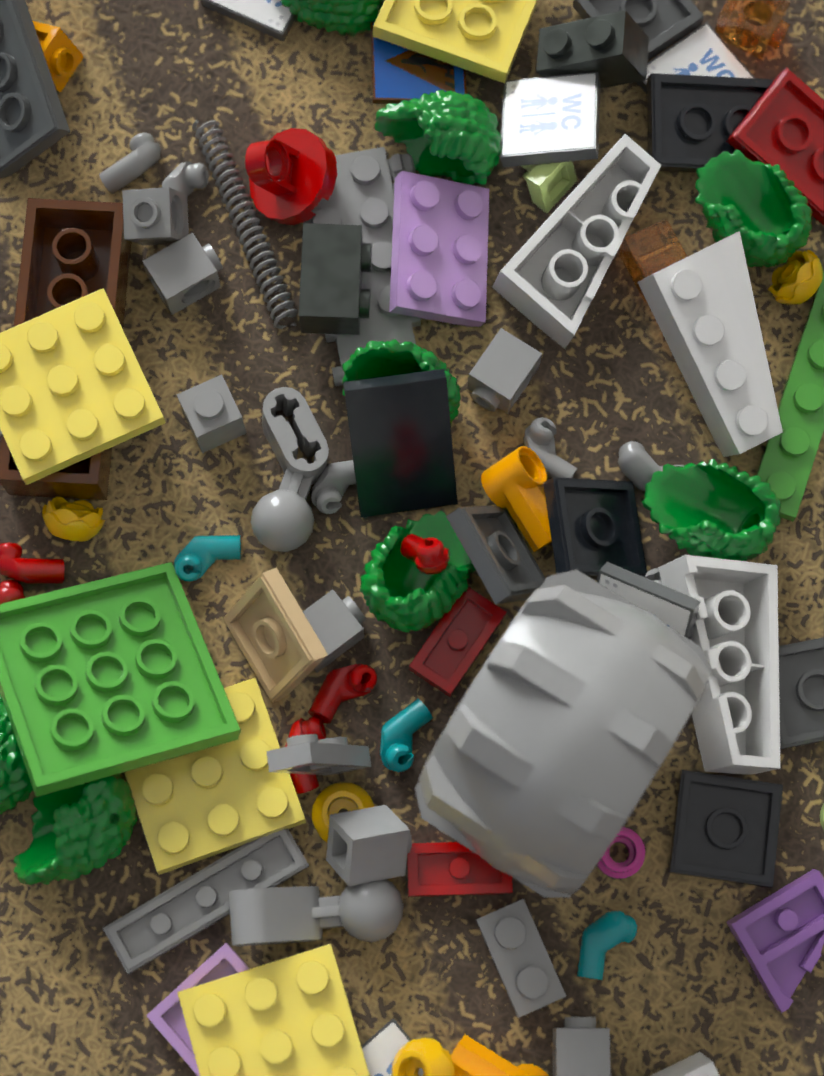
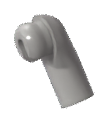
[161,161,209,197]
[523,417,578,479]

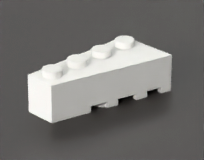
[492,134,661,349]
[638,231,783,457]
[658,555,780,775]

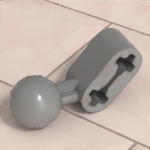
[251,387,329,552]
[229,879,404,946]

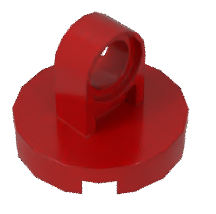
[245,128,338,225]

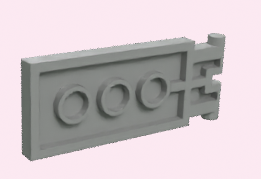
[303,147,421,387]

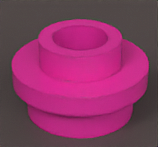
[597,827,645,879]

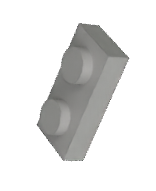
[267,734,371,775]
[476,898,566,1018]

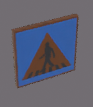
[370,22,467,104]

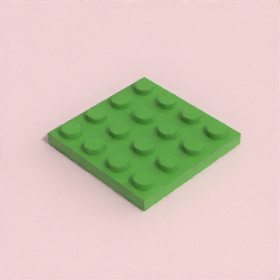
[0,562,241,797]

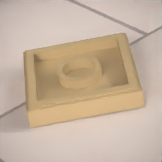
[224,567,328,703]

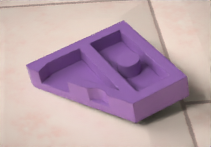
[726,869,824,1013]

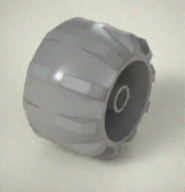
[415,570,712,897]

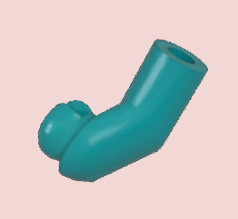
[174,535,241,582]
[380,698,433,772]
[577,911,638,980]

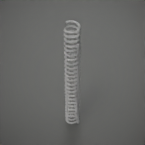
[192,120,298,329]

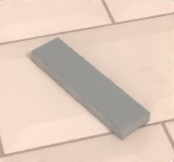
[103,828,310,974]

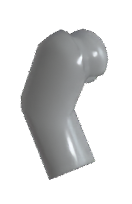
[99,132,161,194]
[618,441,684,491]
[311,460,356,514]

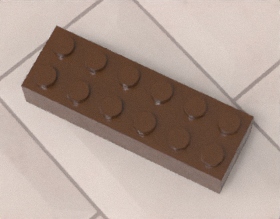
[0,198,131,500]

